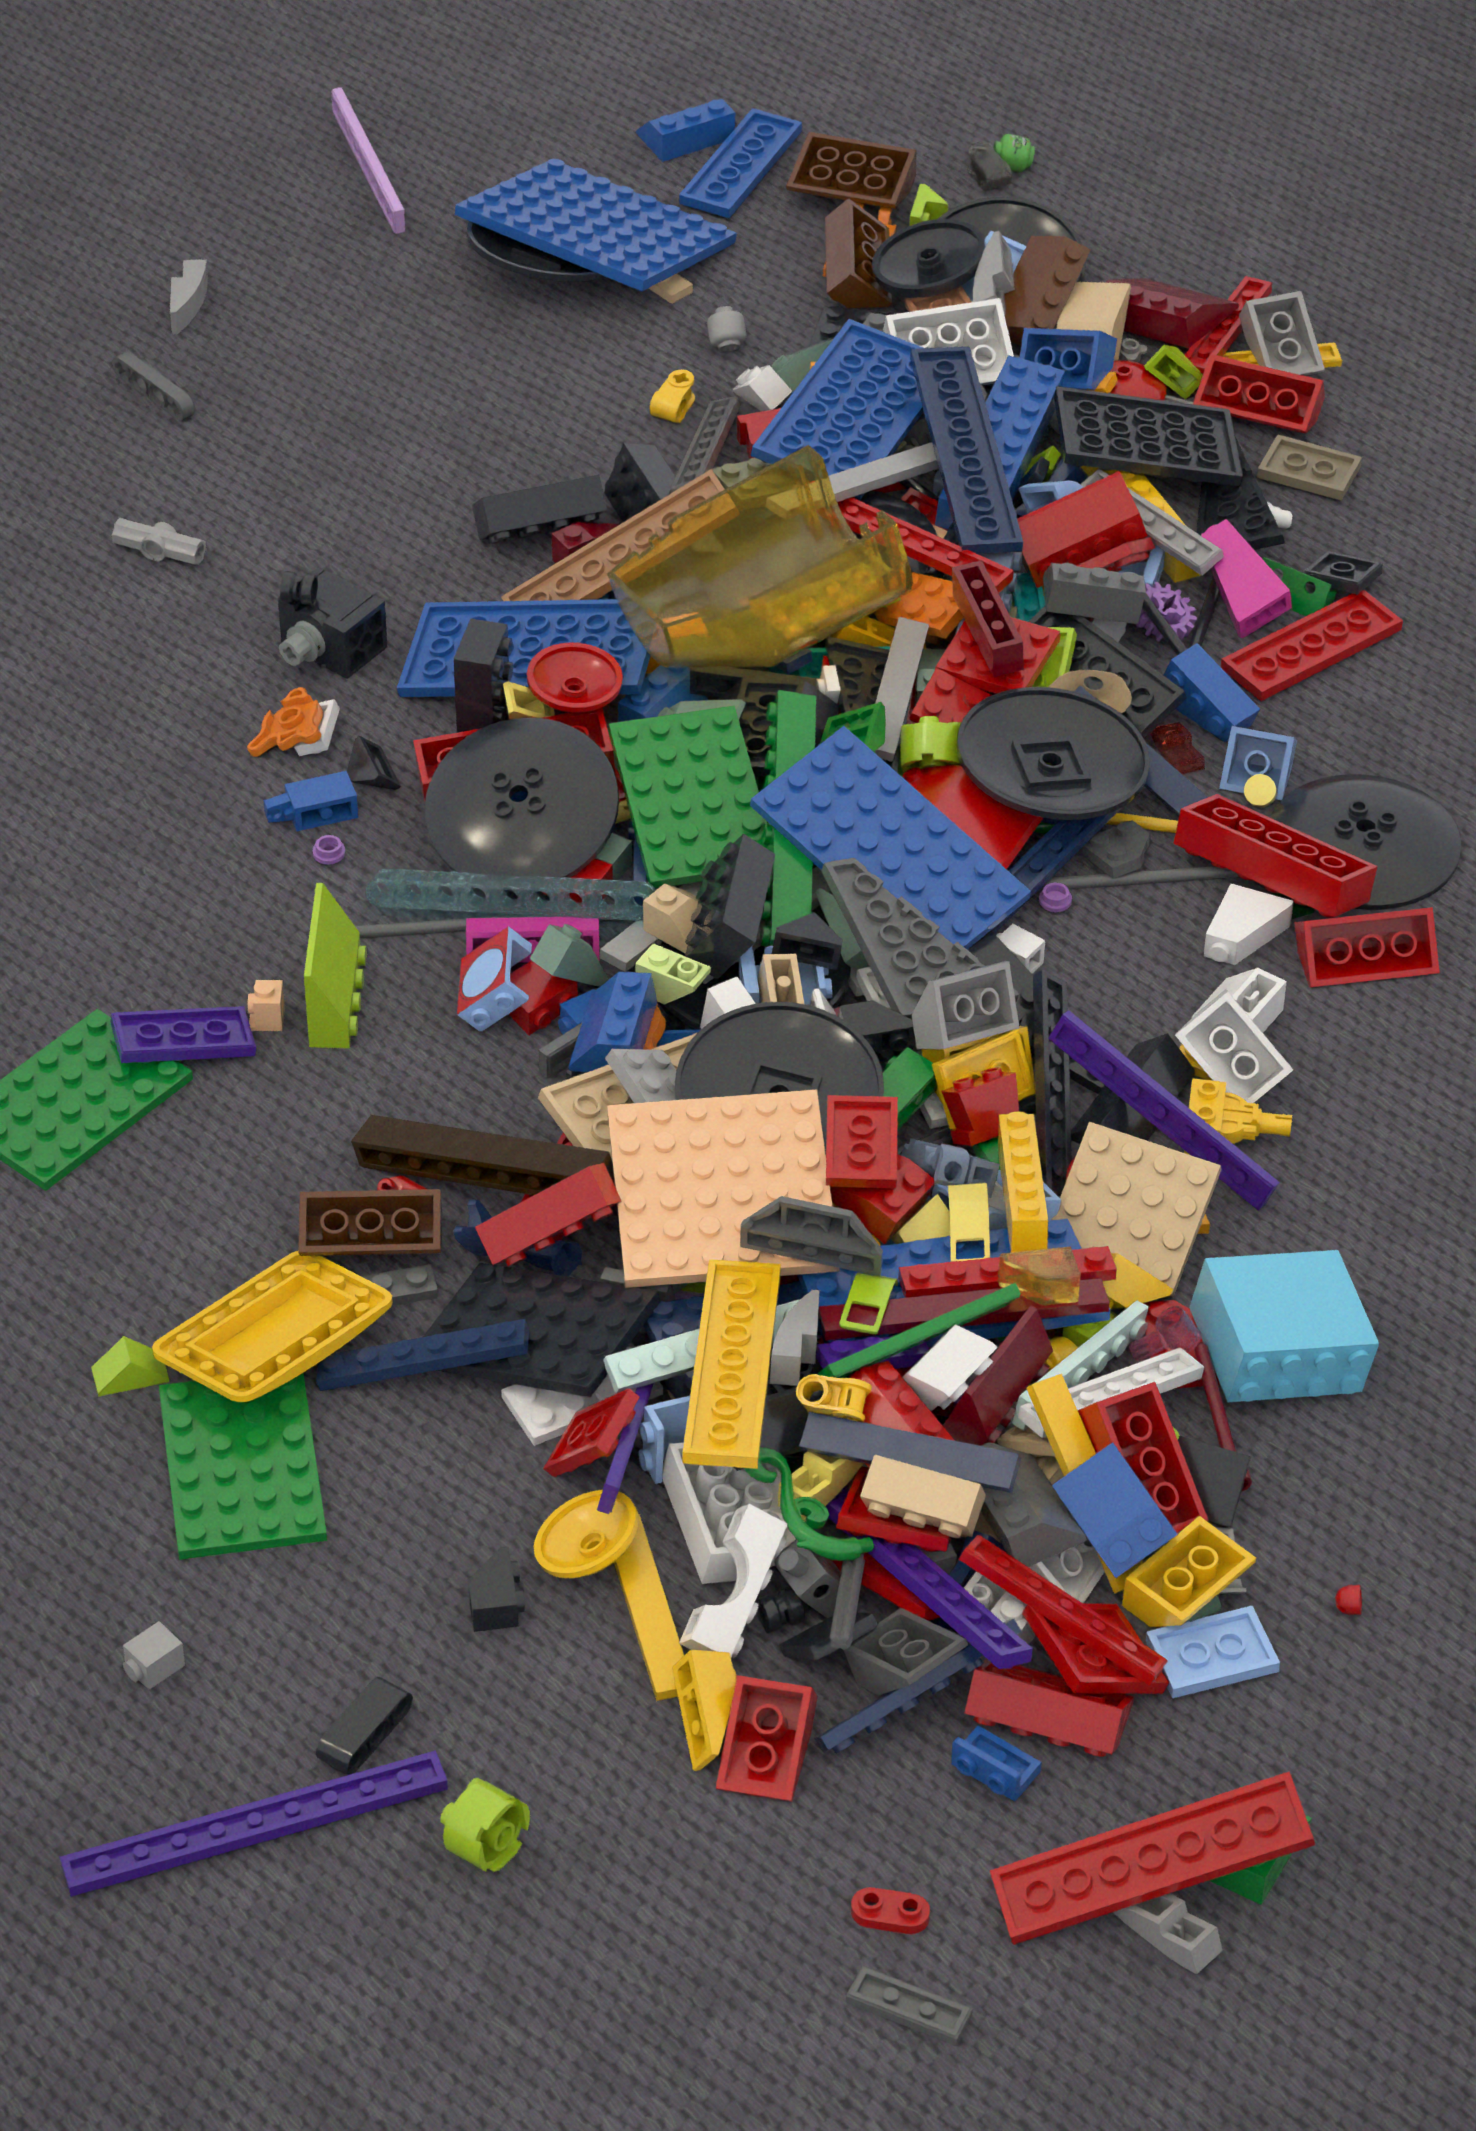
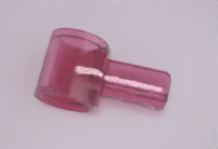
[1129,1306,1202,1361]

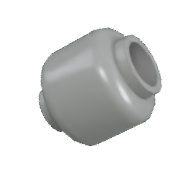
[707,306,747,352]

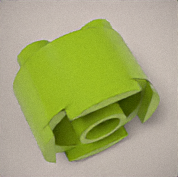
[900,716,962,773]
[440,1778,530,1872]

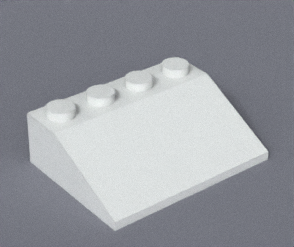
[883,298,1014,385]
[662,1443,796,1584]

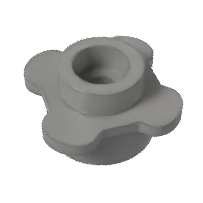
[1118,338,1147,362]

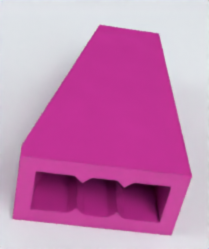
[1201,519,1292,638]

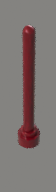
[1194,1343,1252,1491]

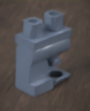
[901,1138,1000,1198]

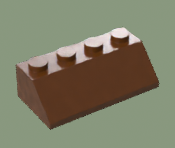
[825,198,892,308]
[1004,236,1091,346]
[298,1189,442,1256]

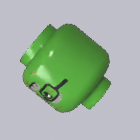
[992,134,1035,172]

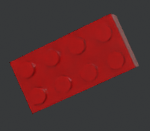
[1078,1382,1209,1532]

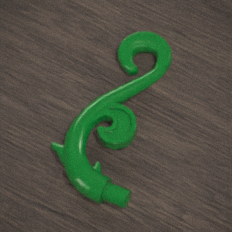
[745,1447,874,1561]

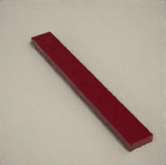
[818,1278,1110,1340]

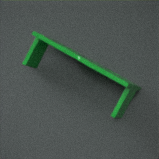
[1263,557,1337,616]

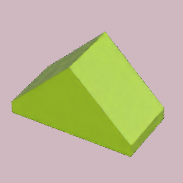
[1144,345,1203,399]
[91,1336,169,1397]

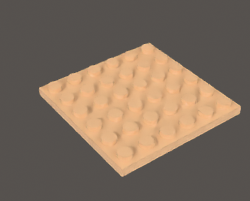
[607,1090,840,1288]

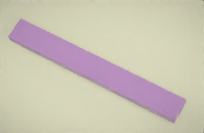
[331,87,405,233]

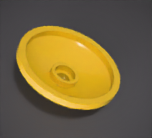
[534,1490,639,1578]

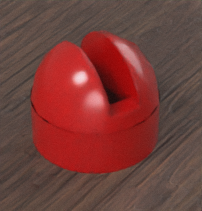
[1335,1585,1362,1615]

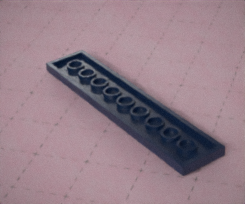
[910,346,1023,554]

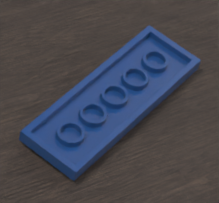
[679,108,802,218]

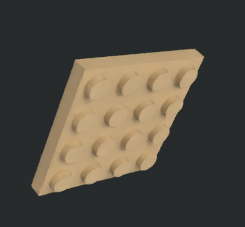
[1052,1122,1222,1297]

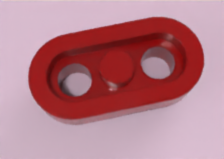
[851,1887,930,1934]

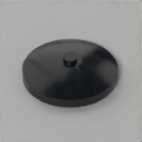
[872,219,986,298]

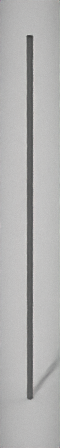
[355,866,1239,938]

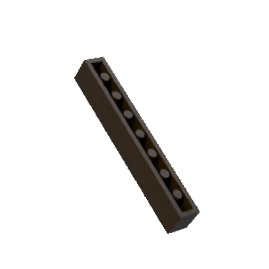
[351,1115,614,1195]

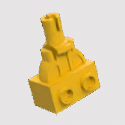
[1184,1078,1292,1155]

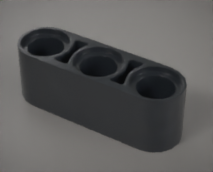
[316,1676,413,1775]

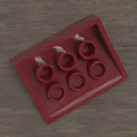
[1104,278,1239,348]

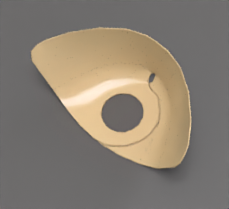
[1049,670,1132,714]

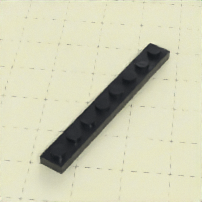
[1033,970,1072,1198]

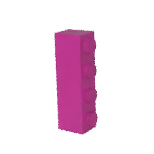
[466,916,600,962]

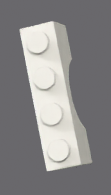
[679,1504,788,1658]

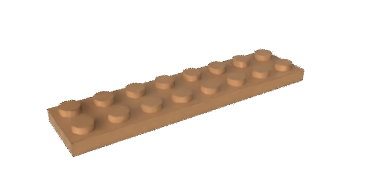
[501,469,739,601]

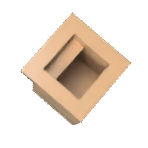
[248,980,285,1031]

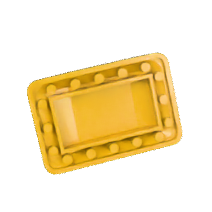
[152,1251,393,1402]

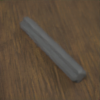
[830,1553,865,1650]

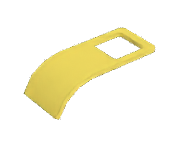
[948,1183,990,1261]

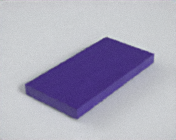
[110,1006,256,1063]

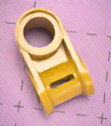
[650,370,695,423]
[796,1374,872,1423]

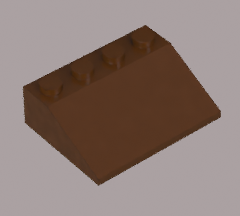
[786,132,916,209]

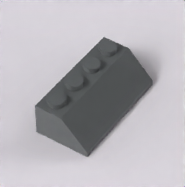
[981,1442,1087,1567]

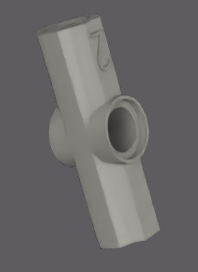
[112,518,206,565]

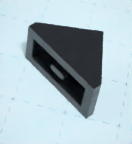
[771,912,843,970]

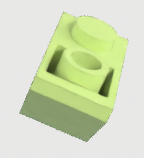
[635,944,711,1004]

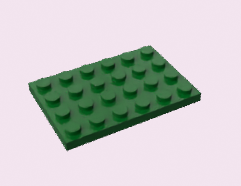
[608,705,768,889]
[0,1009,193,1191]
[159,1373,327,1560]

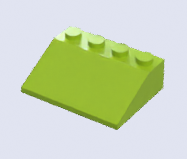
[304,883,367,1048]

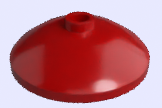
[1110,360,1166,401]
[527,642,623,713]

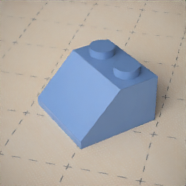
[1219,726,1297,800]

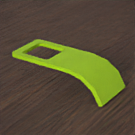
[839,1272,898,1334]

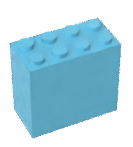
[1189,1250,1379,1402]

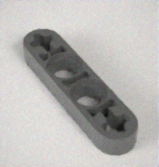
[112,351,195,421]

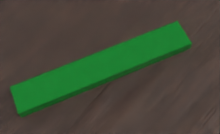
[818,1283,1021,1378]

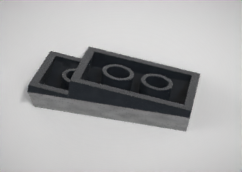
[1071,1033,1195,1144]

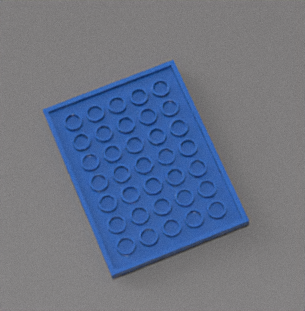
[455,159,737,291]

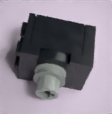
[278,567,388,679]

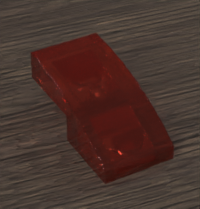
[1150,722,1205,774]

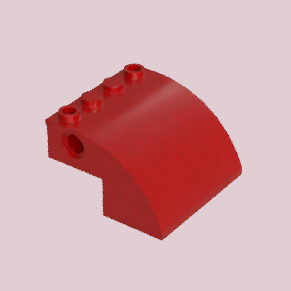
[902,765,1043,869]

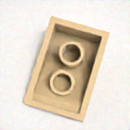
[1057,282,1131,360]

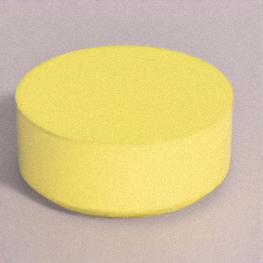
[1244,774,1277,808]

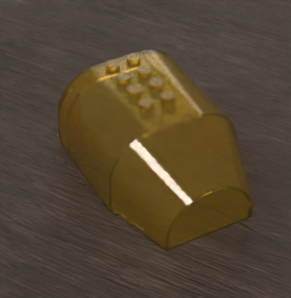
[607,445,913,668]

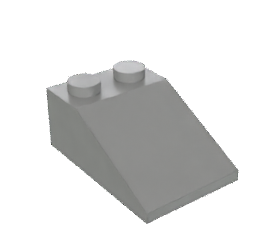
[1239,291,1325,376]

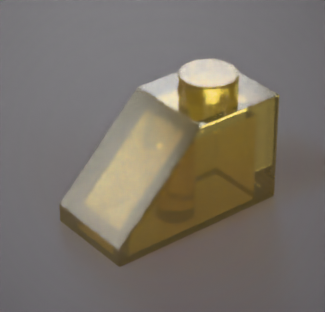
[998,1247,1081,1306]

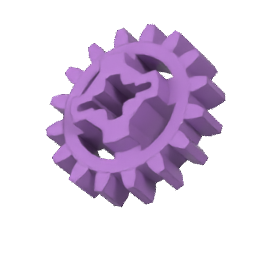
[1136,582,1197,641]

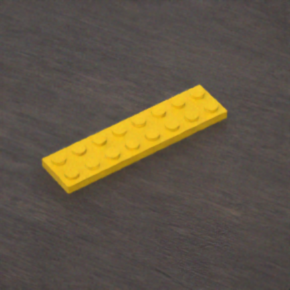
[682,1259,781,1469]

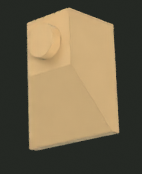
[643,884,698,954]

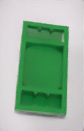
[820,702,886,753]

